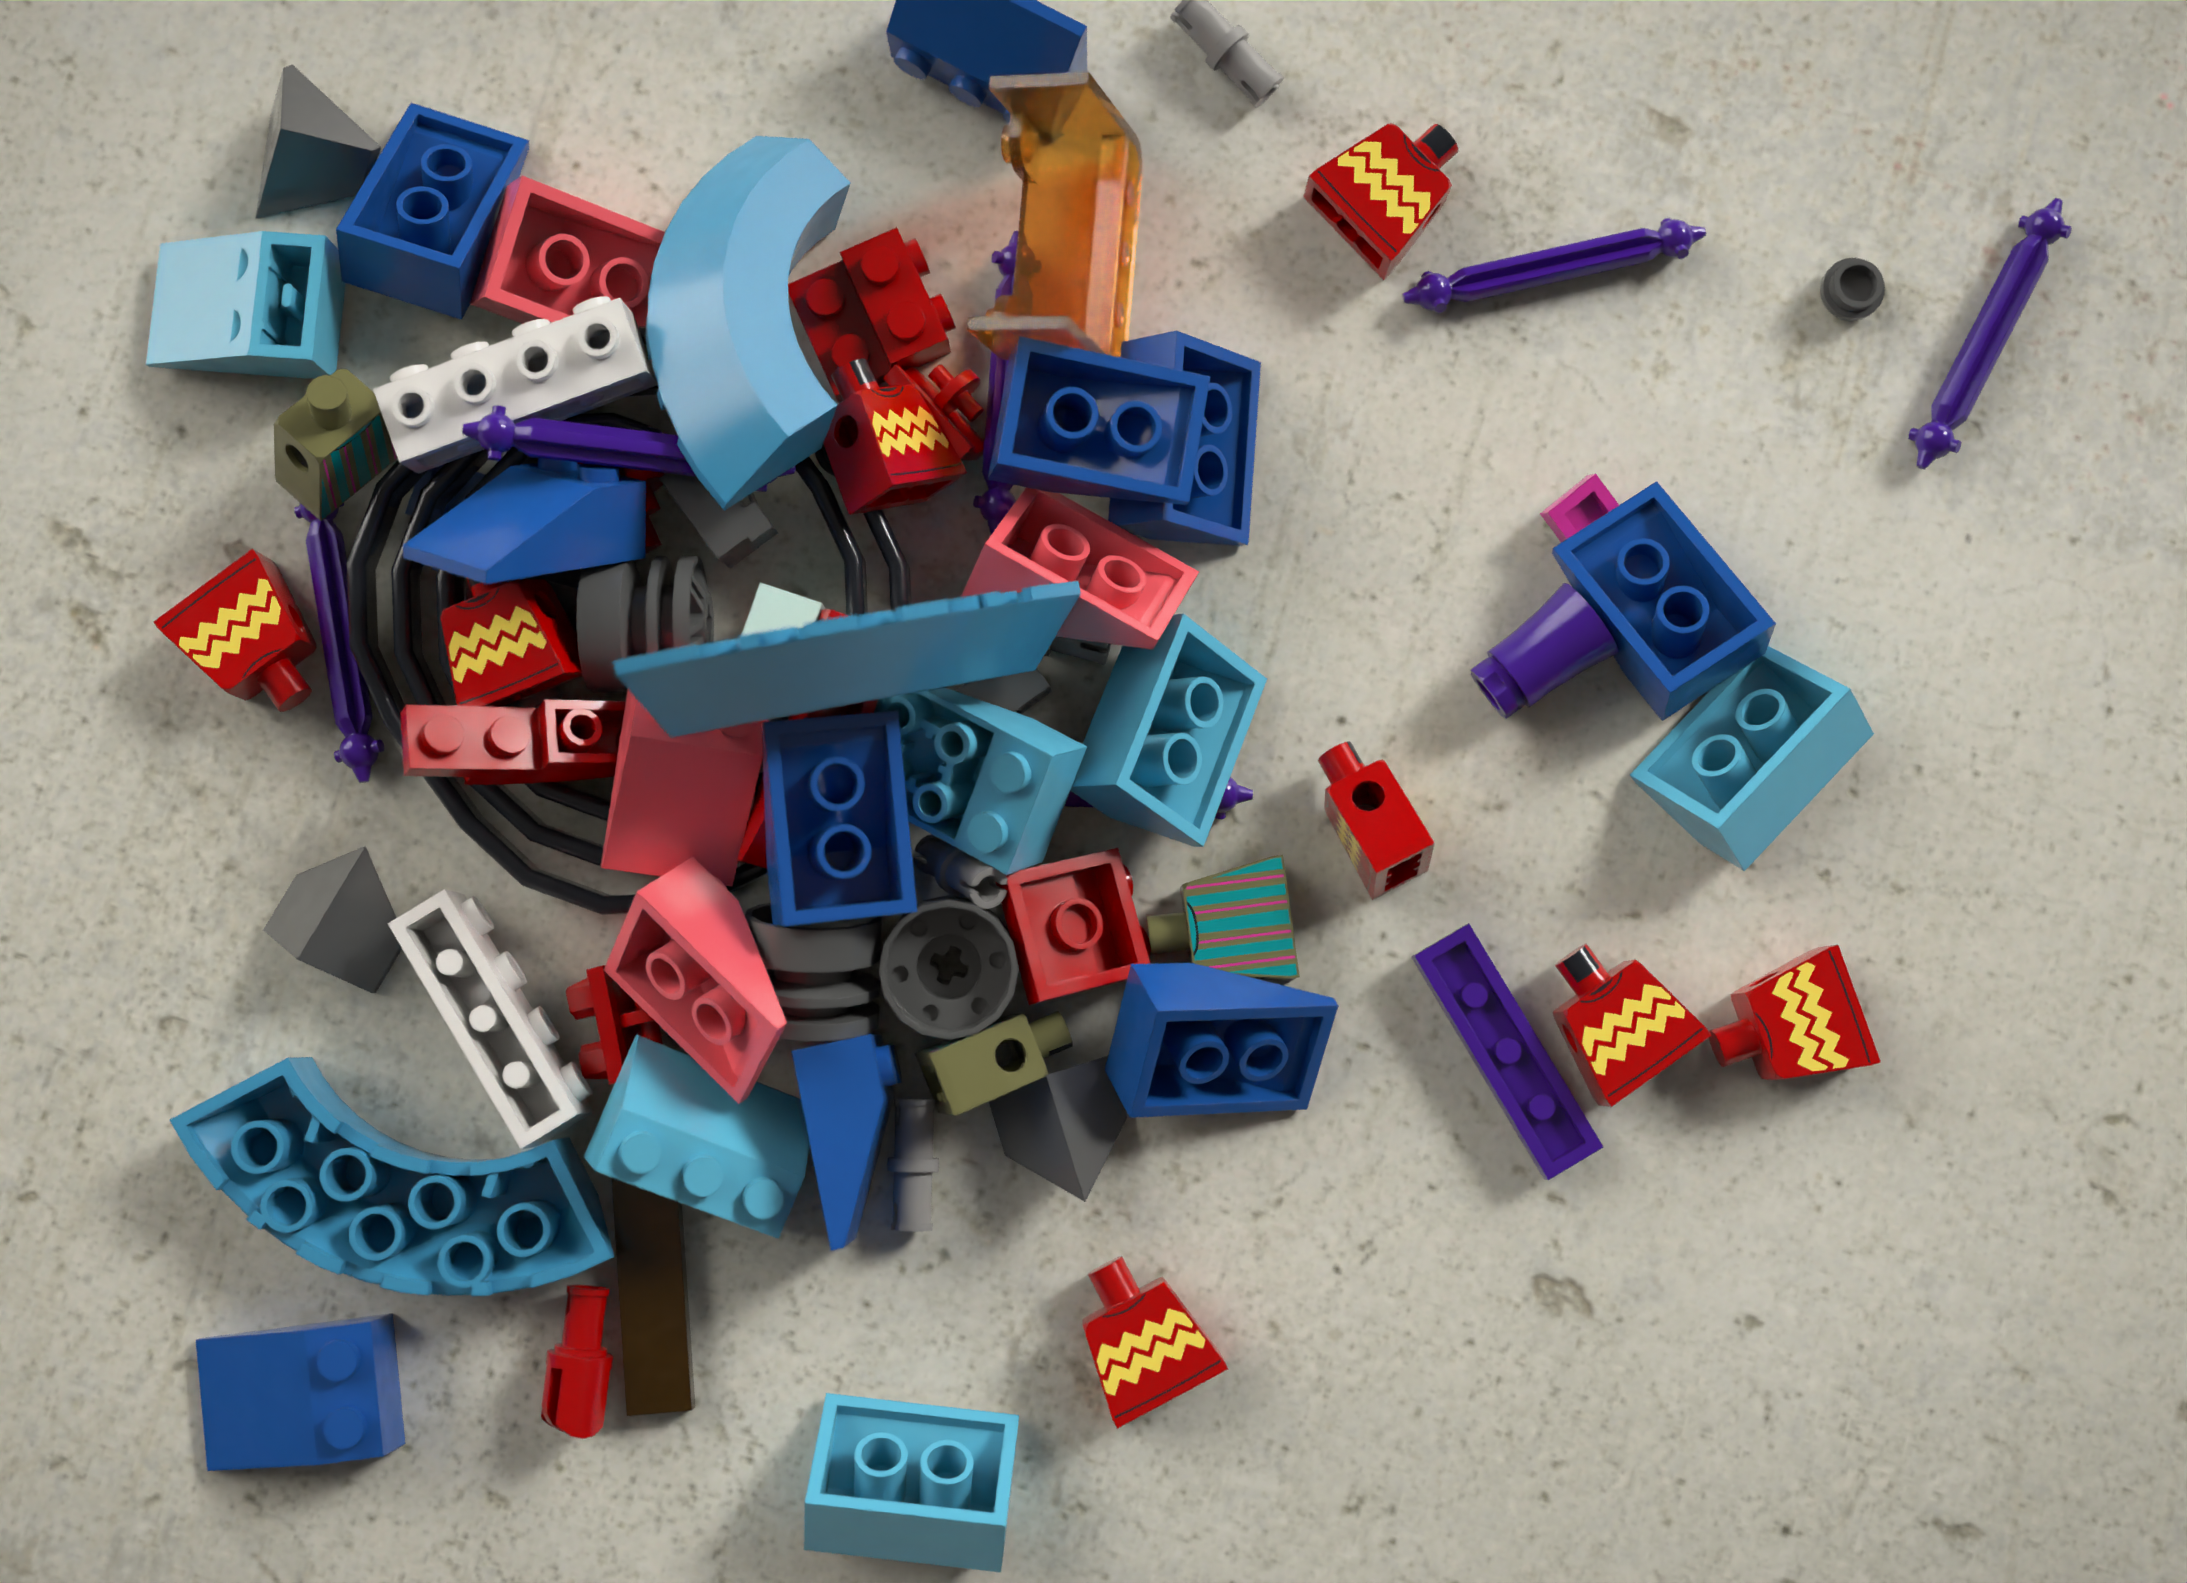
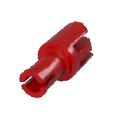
[541,1284,613,1439]

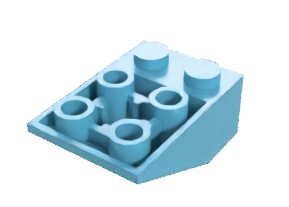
[146,231,346,379]
[874,687,1087,875]

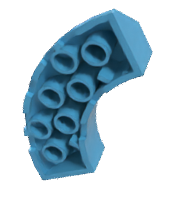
[645,136,851,511]
[613,581,1081,738]
[170,1057,615,1296]

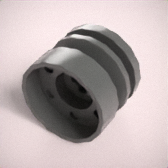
[577,556,714,692]
[879,895,1019,1040]
[745,903,882,1041]

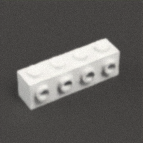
[373,296,658,474]
[388,889,594,1149]

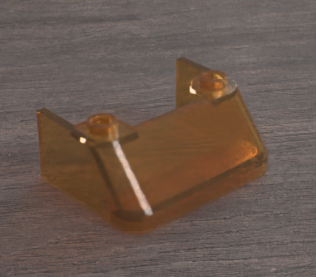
[967,72,1142,361]

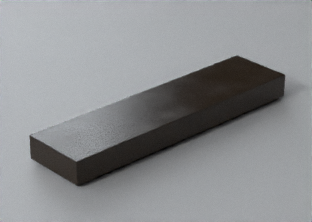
[611,1177,695,1416]

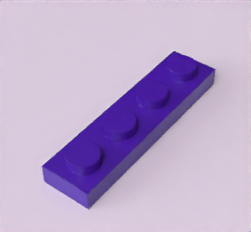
[1411,923,1603,1180]

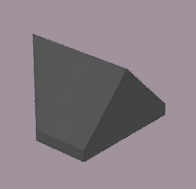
[255,64,381,219]
[263,846,402,994]
[988,1056,1127,1202]

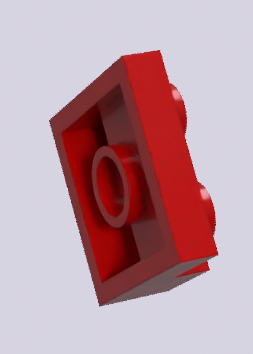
[788,227,956,403]
[996,848,1151,1005]

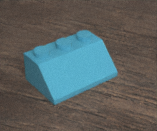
[1070,614,1267,847]
[1630,646,1874,871]
[584,1034,810,1239]
[804,1393,1019,1572]

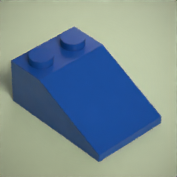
[336,103,529,320]
[988,336,1210,505]
[403,458,646,584]
[1552,481,1776,721]
[762,711,917,926]
[1105,963,1339,1118]
[792,1034,902,1251]
[196,1313,406,1471]

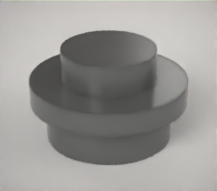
[1820,258,1885,321]

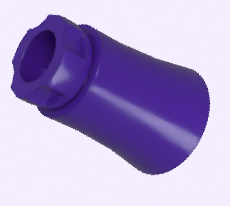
[1470,583,1618,719]

